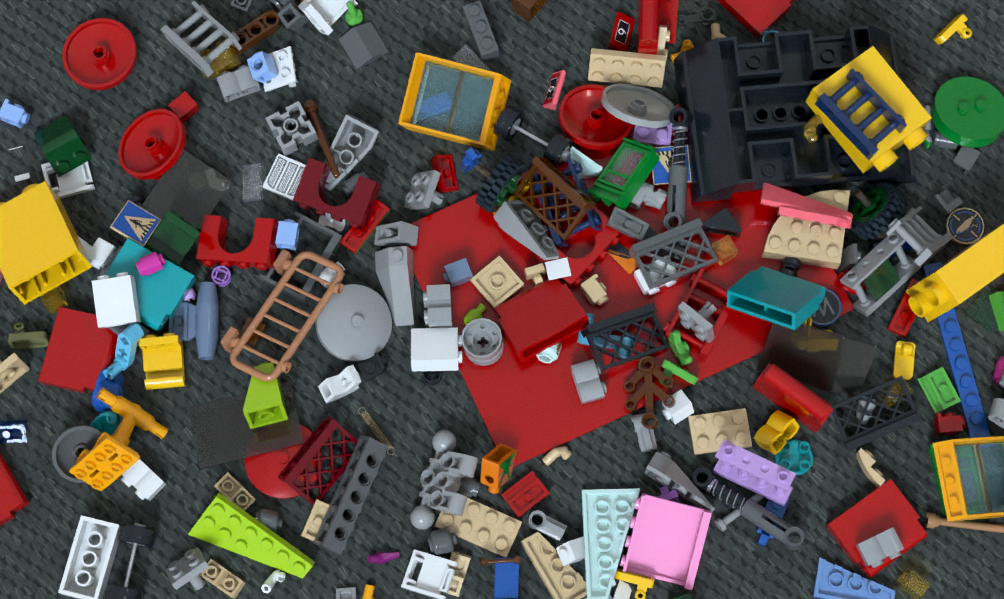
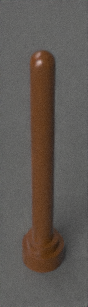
[302,100,340,178]

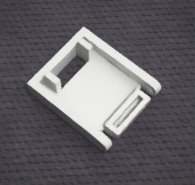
[41,161,95,199]
[401,549,458,599]

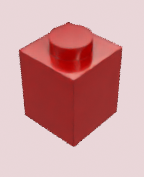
[168,91,200,123]

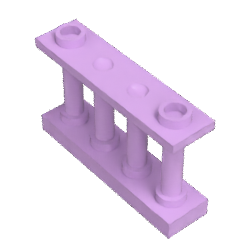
[713,440,796,506]

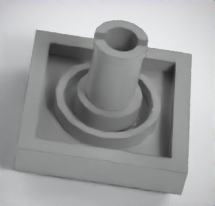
[404,170,444,210]
[678,301,717,344]
[165,547,209,590]

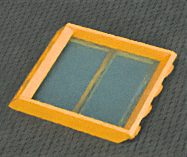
[398,53,512,151]
[933,436,1004,522]

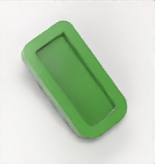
[659,359,699,385]

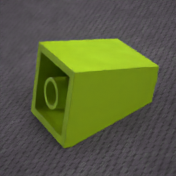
[243,362,288,429]

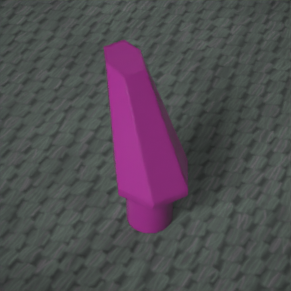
[367,552,400,565]

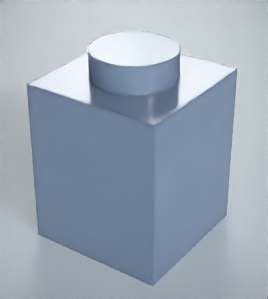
[442,258,473,288]

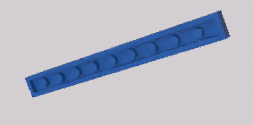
[922,262,993,449]

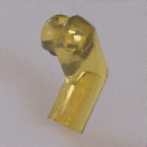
[803,114,822,143]

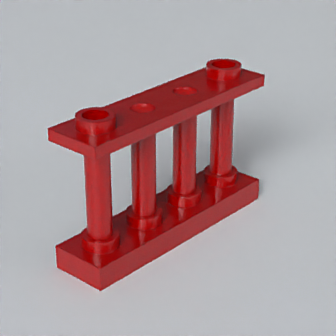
[663,268,732,359]

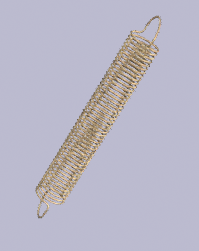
[359,407,395,455]

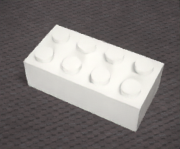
[58,515,121,599]

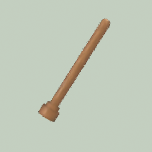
[925,512,1004,533]

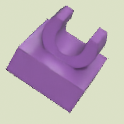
[657,485,680,503]

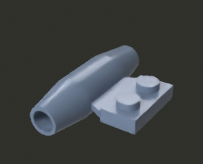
[168,282,219,360]

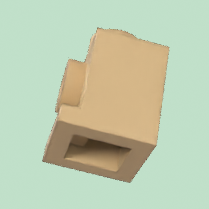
[580,274,609,307]

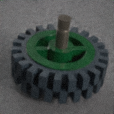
[474,155,525,213]
[847,182,905,240]

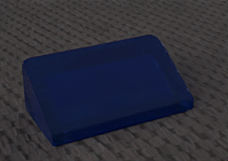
[0,420,27,444]

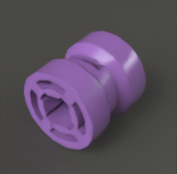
[211,266,232,287]

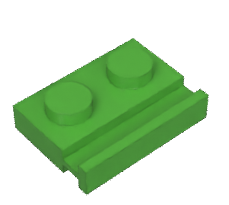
[917,367,961,414]

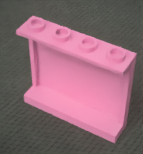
[620,493,712,590]

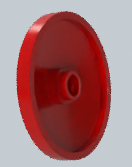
[62,18,137,90]
[558,84,633,150]
[118,109,186,180]
[245,421,323,499]

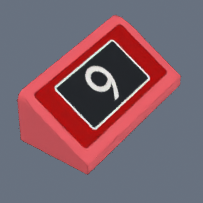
[543,70,566,110]

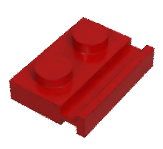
[501,471,550,518]

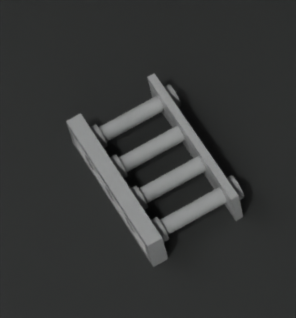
[160,1,242,77]
[886,206,953,267]
[840,232,921,317]

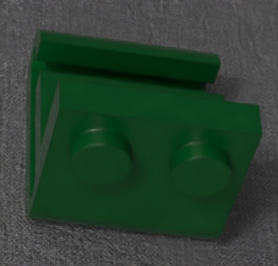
[33,115,92,177]
[144,210,201,266]

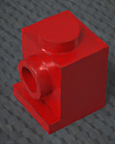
[934,413,965,435]

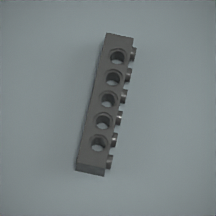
[313,435,388,555]

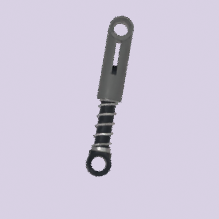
[664,107,693,230]
[693,467,804,550]

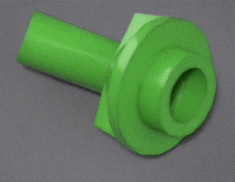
[345,1,363,26]

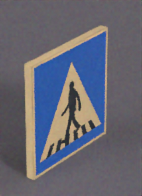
[652,145,691,185]
[110,200,161,247]

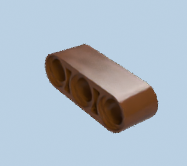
[234,11,281,52]

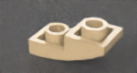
[856,448,886,488]
[214,472,256,511]
[200,559,246,599]

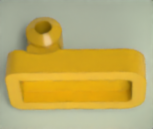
[933,13,972,45]
[893,341,915,381]
[615,568,655,599]

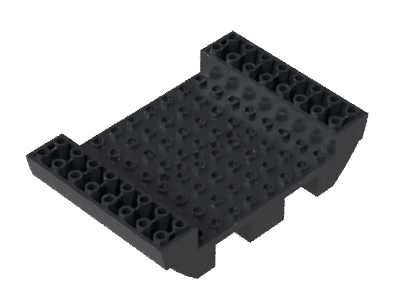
[674,25,916,203]

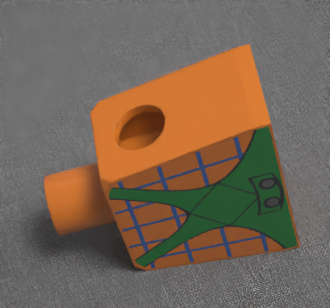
[480,443,517,494]

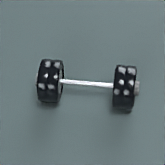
[494,105,573,169]
[104,523,156,599]

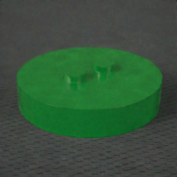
[931,77,1004,148]

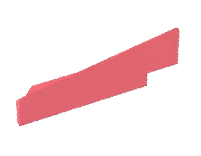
[759,183,853,229]

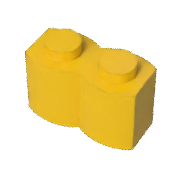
[754,410,800,455]

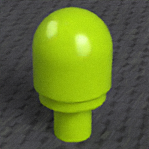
[464,303,486,325]

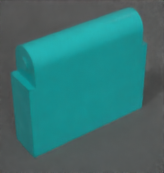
[105,239,196,332]
[727,266,826,330]

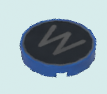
[811,289,841,327]

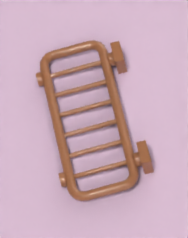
[220,249,344,382]

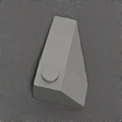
[323,115,380,191]
[494,199,559,260]
[375,246,415,326]
[644,451,715,513]

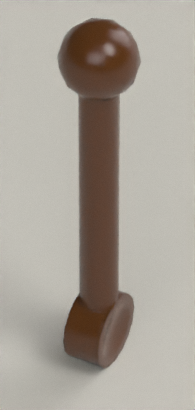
[480,556,522,566]

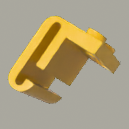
[139,333,186,390]

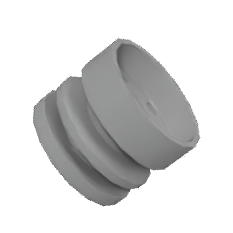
[461,318,504,366]

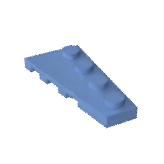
[813,557,895,599]

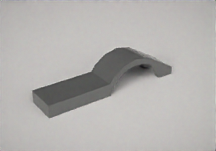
[606,206,690,262]

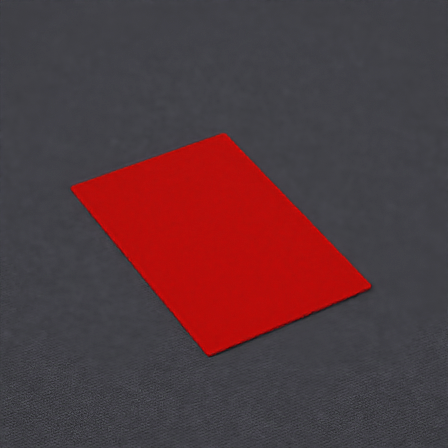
[409,104,853,467]

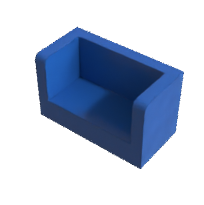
[494,557,519,599]

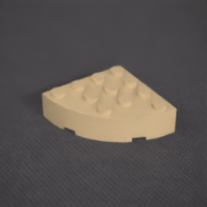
[761,190,850,269]

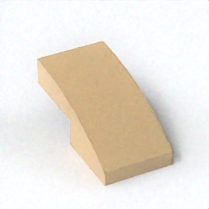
[448,551,471,597]

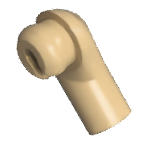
[711,23,726,40]
[542,446,572,466]

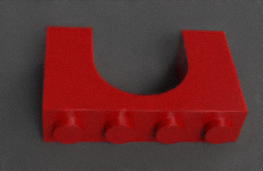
[536,207,622,289]
[196,215,279,270]

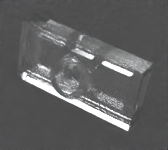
[452,45,492,84]
[242,163,263,202]

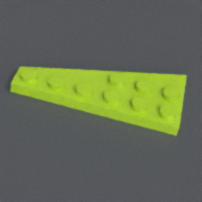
[188,493,315,579]

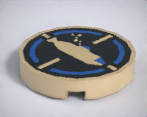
[946,207,984,245]

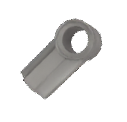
[631,413,657,453]
[528,510,567,541]

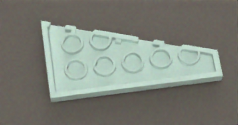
[581,488,640,599]

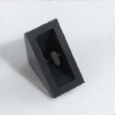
[702,208,742,238]

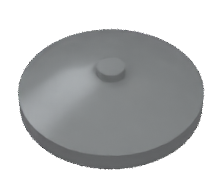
[601,84,675,128]
[315,284,392,362]

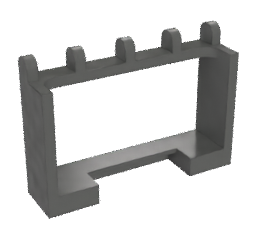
[258,212,342,305]

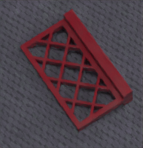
[278,416,358,505]

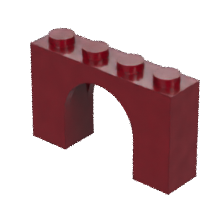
[293,158,382,229]

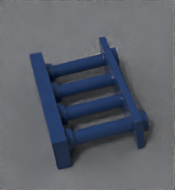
[815,68,907,160]
[534,158,602,249]

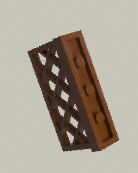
[514,156,596,240]

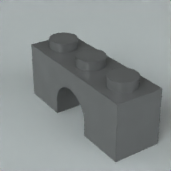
[269,0,309,31]
[463,0,499,63]

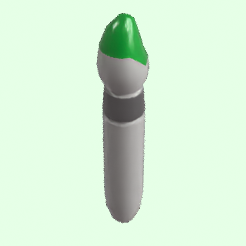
[924,105,932,149]

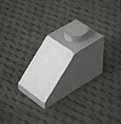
[374,221,418,247]

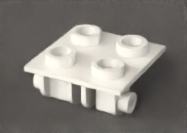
[262,46,298,92]

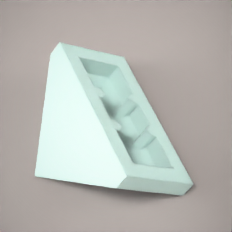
[570,146,603,179]

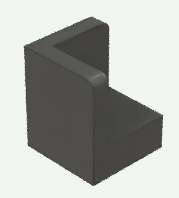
[953,146,981,176]
[931,190,963,217]

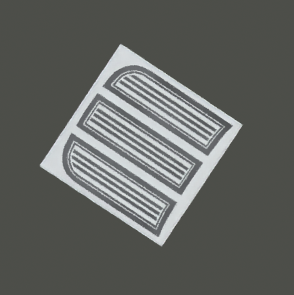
[262,154,306,202]

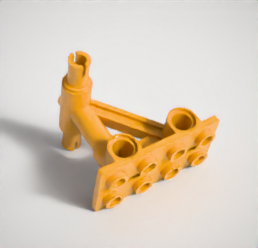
[69,387,168,491]

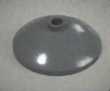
[52,425,102,483]

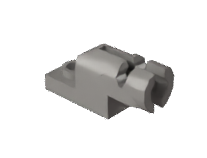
[614,182,668,210]

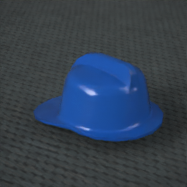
[91,367,124,412]

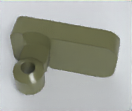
[8,322,49,349]

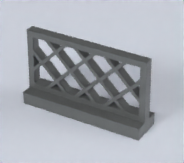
[629,218,718,290]

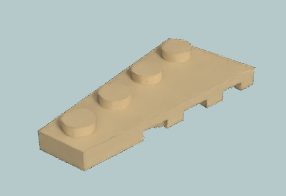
[520,532,587,599]

